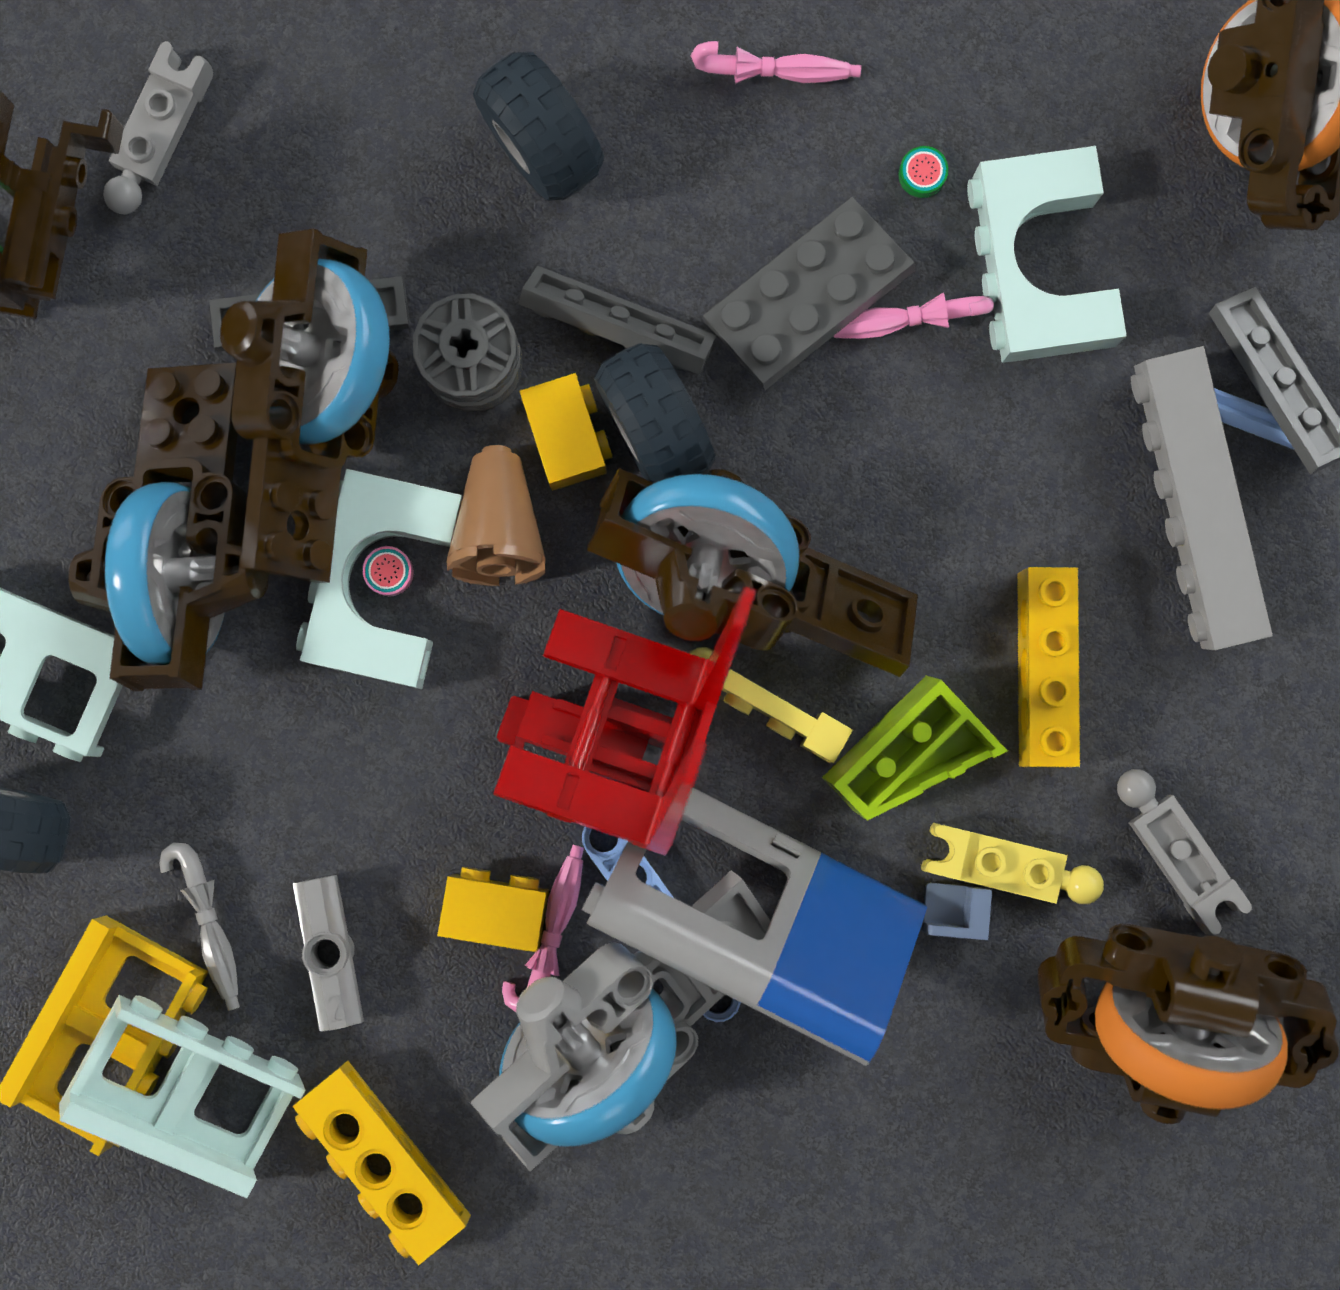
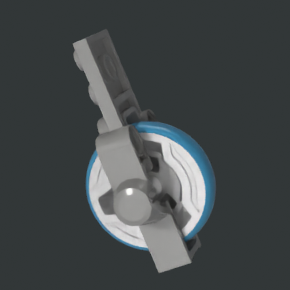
[470,870,771,1171]

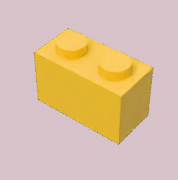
[520,373,613,491]
[437,867,549,952]

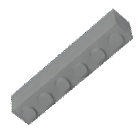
[1131,346,1273,650]

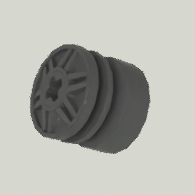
[413,294,523,412]

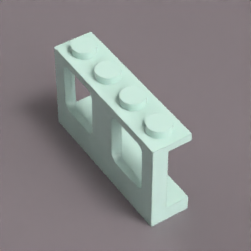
[0,588,123,762]
[59,995,306,1198]

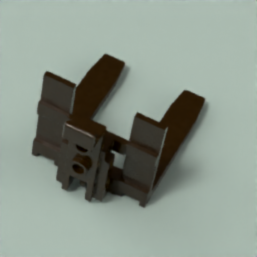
[0,90,124,319]

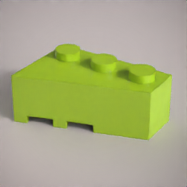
[822,675,1008,821]

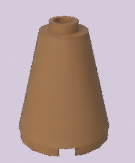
[447,445,546,586]

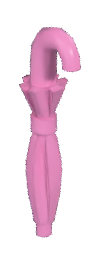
[691,41,861,84]
[834,293,994,339]
[502,845,584,1012]

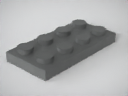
[703,197,915,390]

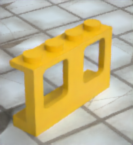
[0,916,208,1156]

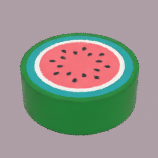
[898,146,948,198]

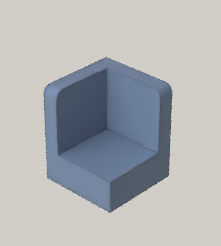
[922,882,992,940]

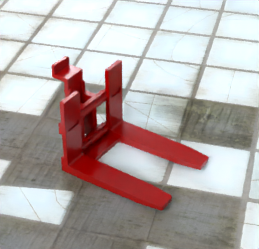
[493,587,756,856]

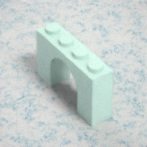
[967,146,1126,363]
[296,469,463,689]

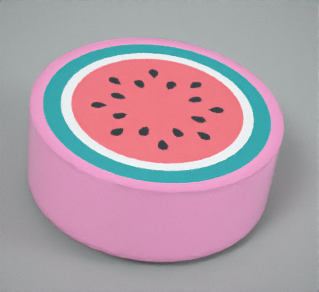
[363,546,414,596]

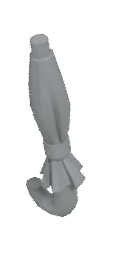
[159,843,240,1011]

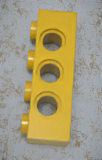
[1017,567,1080,767]
[292,1061,471,1266]

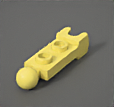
[690,647,853,763]
[921,823,1104,905]

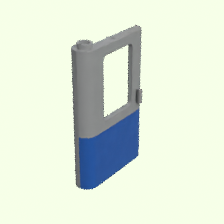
[582,787,927,1065]

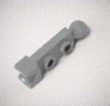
[103,41,213,215]
[1117,769,1252,936]

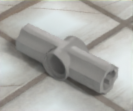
[293,875,364,1031]

